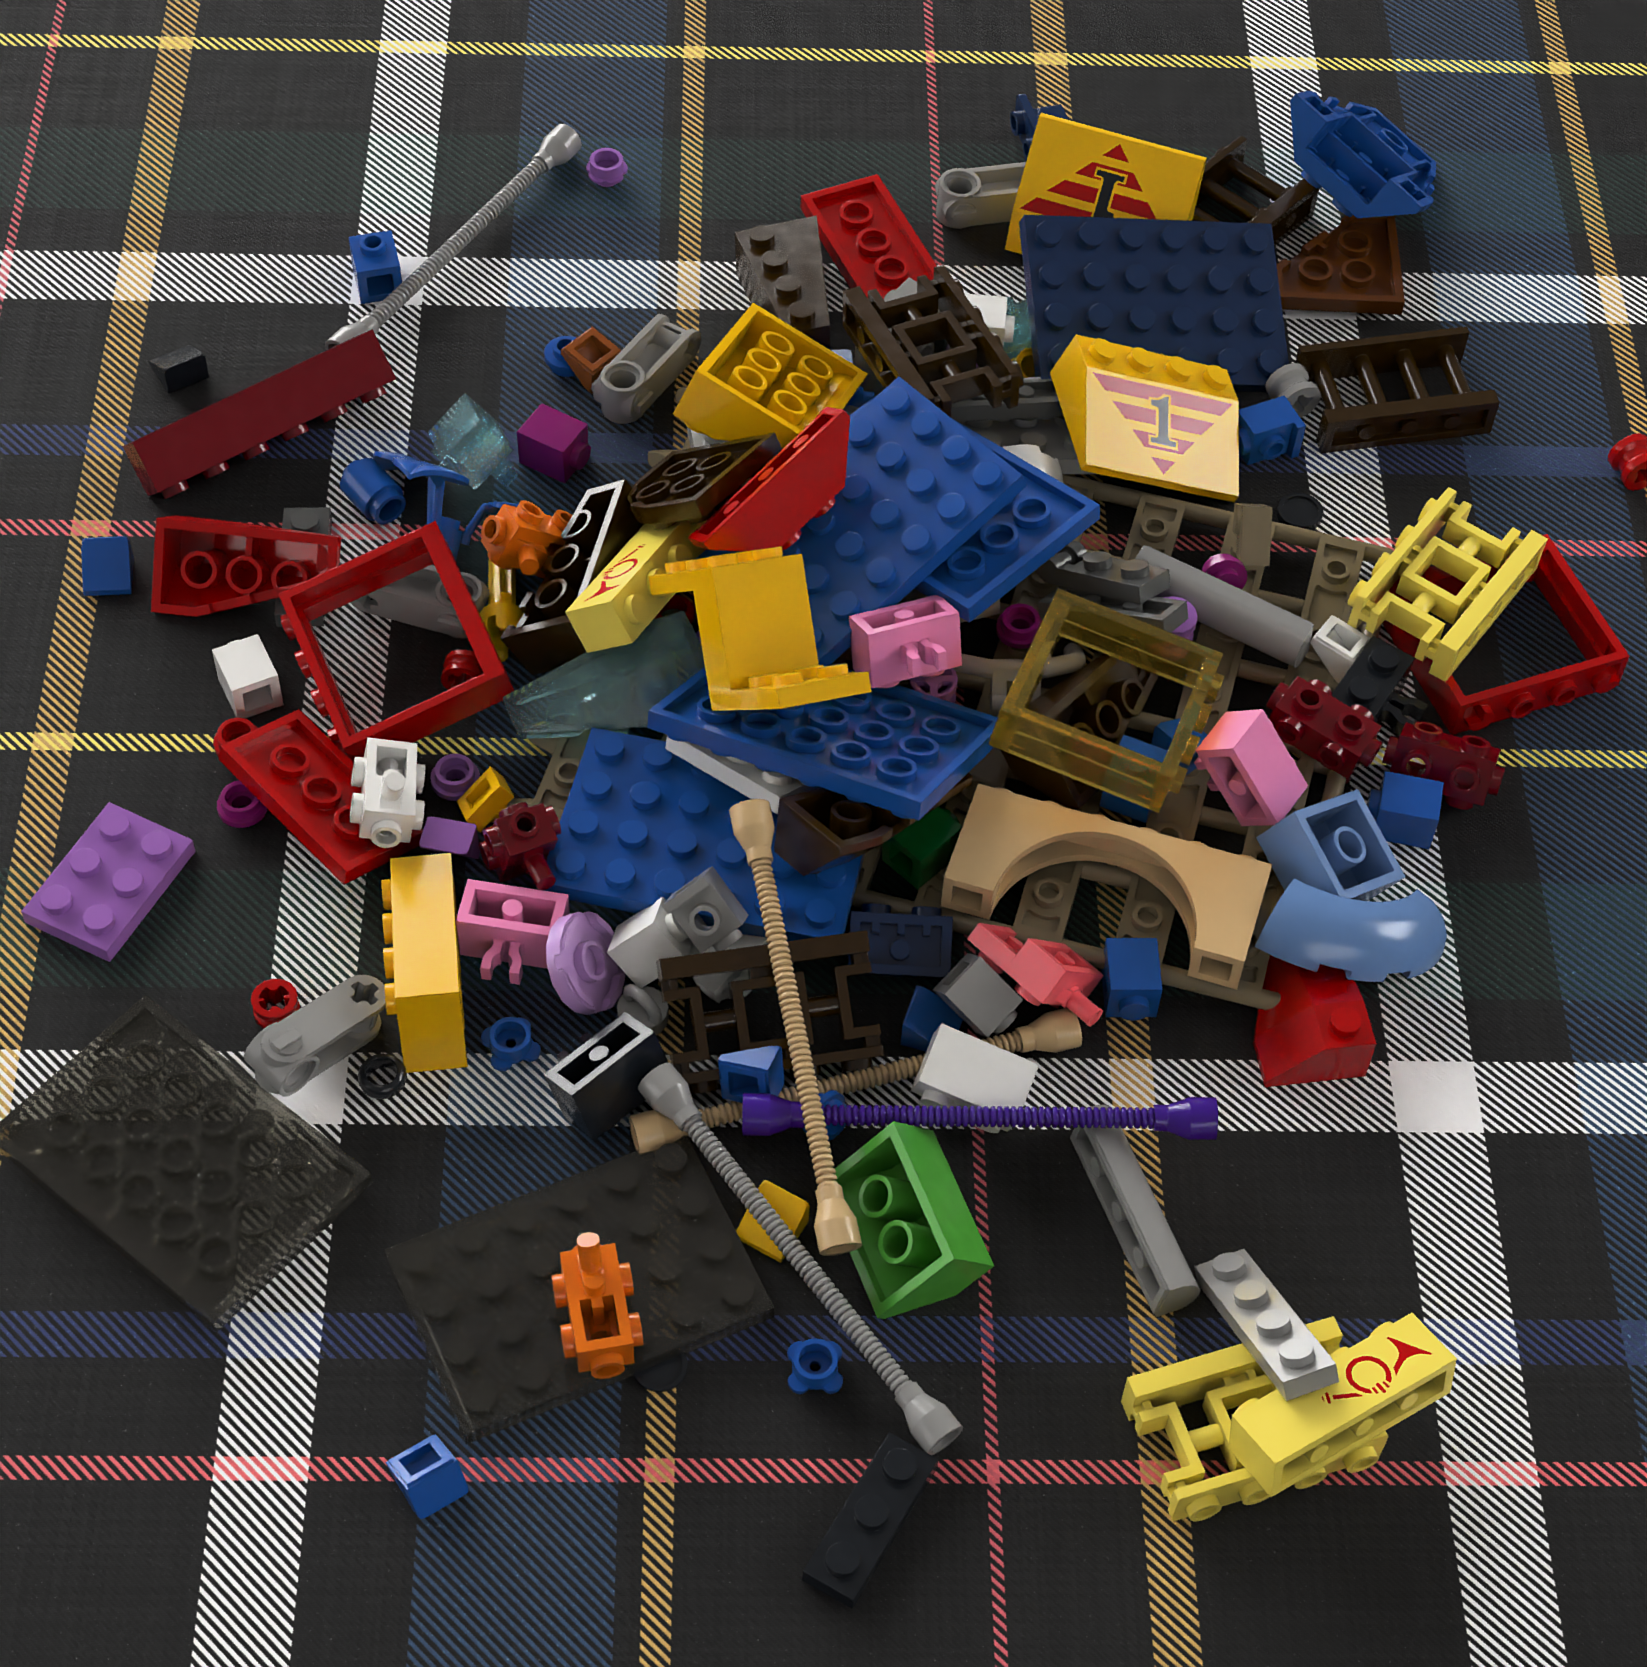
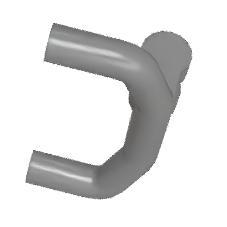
[953,643,1086,716]

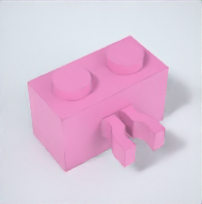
[849,595,962,688]
[1194,709,1308,826]
[456,879,570,985]

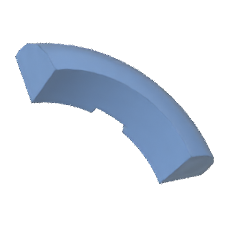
[1255,878,1447,982]

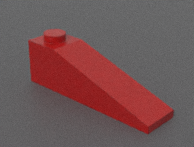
[151,515,341,617]
[1253,955,1377,1087]

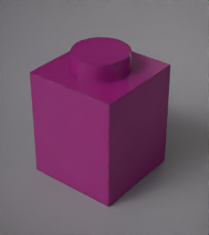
[517,403,591,483]

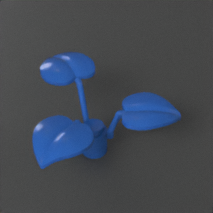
[373,451,552,561]

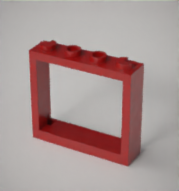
[278,521,516,762]
[1382,534,1630,735]

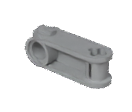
[935,162,1026,229]
[591,314,701,424]
[350,565,490,639]
[244,975,386,1097]

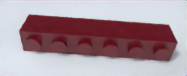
[122,329,396,499]

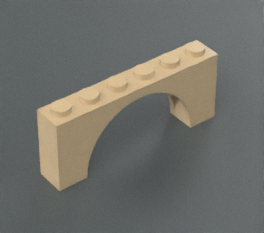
[941,783,1272,990]

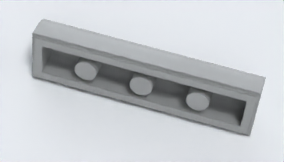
[1134,545,1314,668]
[1070,1105,1200,1317]

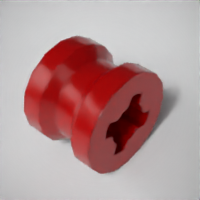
[1607,433,1647,491]

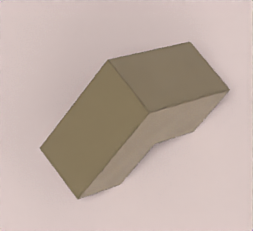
[1233,503,1273,566]

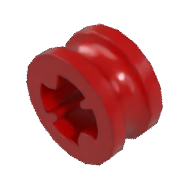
[441,650,483,690]
[251,979,300,1029]

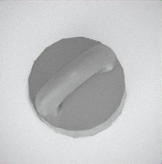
[617,984,669,1035]

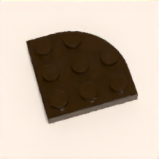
[627,433,782,530]

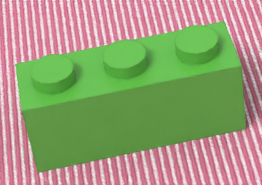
[835,1121,994,1319]

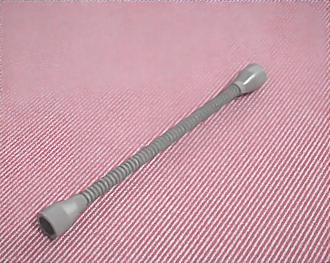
[325,124,582,350]
[638,1062,963,1455]

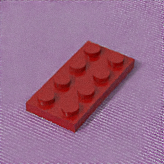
[800,174,937,299]
[218,709,423,885]

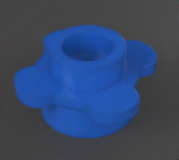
[481,1017,541,1071]
[787,1338,843,1394]

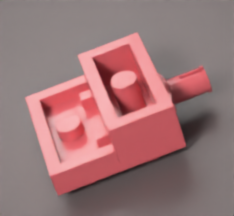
[967,923,1104,1027]

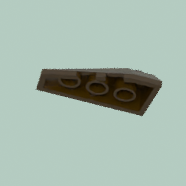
[998,634,1159,810]
[774,772,973,876]

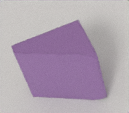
[419,816,480,859]

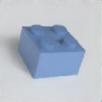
[1256,789,1406,901]

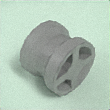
[1265,363,1321,418]

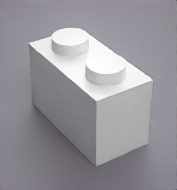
[911,1023,1039,1133]

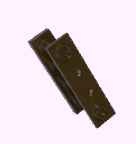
[1192,135,1319,247]
[1295,327,1500,454]

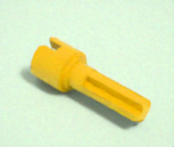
[480,559,524,662]

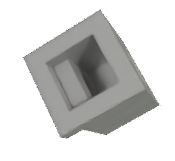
[662,866,749,953]

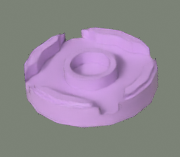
[546,911,625,1015]

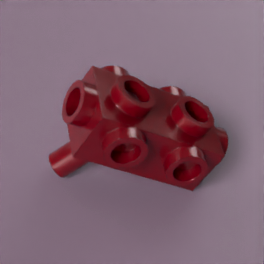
[1266,676,1383,784]
[1382,722,1505,810]
[479,802,561,890]

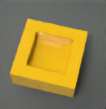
[457,766,514,832]

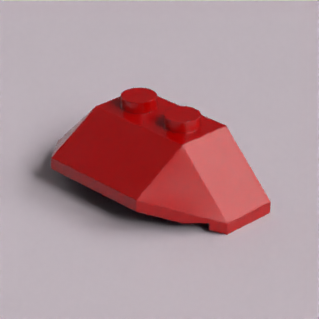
[688,407,850,552]

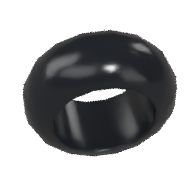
[358,1053,407,1100]

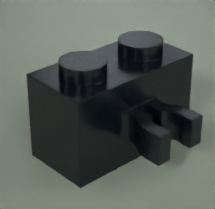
[1332,636,1428,736]
[543,1012,669,1140]

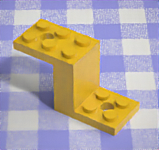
[648,546,871,711]

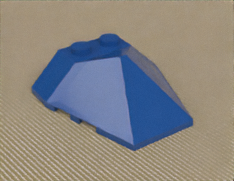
[1290,90,1437,218]

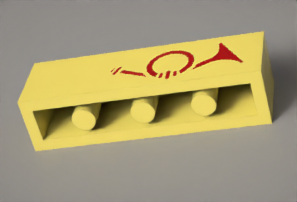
[565,520,707,653]
[1228,1313,1457,1497]

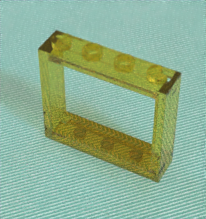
[988,588,1225,813]

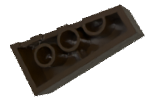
[500,479,644,675]

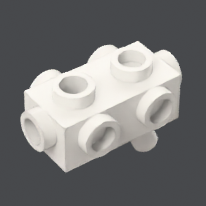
[350,737,425,848]

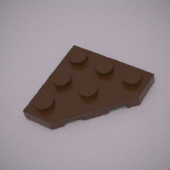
[1277,215,1405,315]

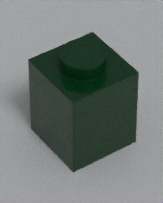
[882,806,962,890]

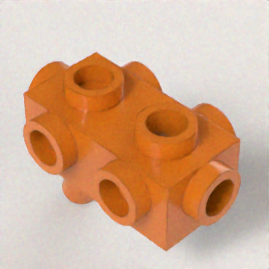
[480,500,572,578]
[551,1232,644,1379]

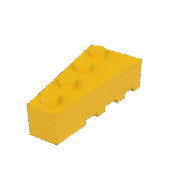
[381,853,468,1073]

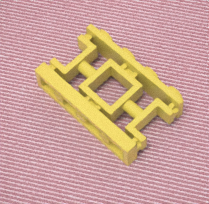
[1347,487,1548,682]
[1121,1316,1389,1522]

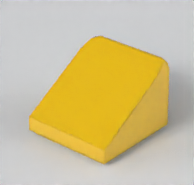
[735,1180,809,1263]

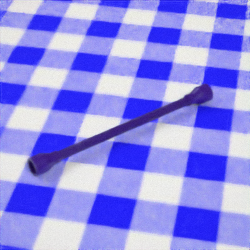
[742,1093,1218,1140]

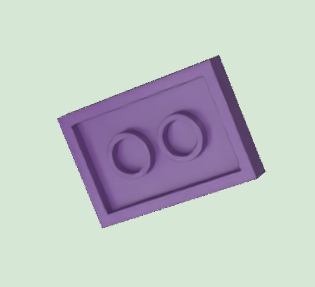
[21,802,195,962]

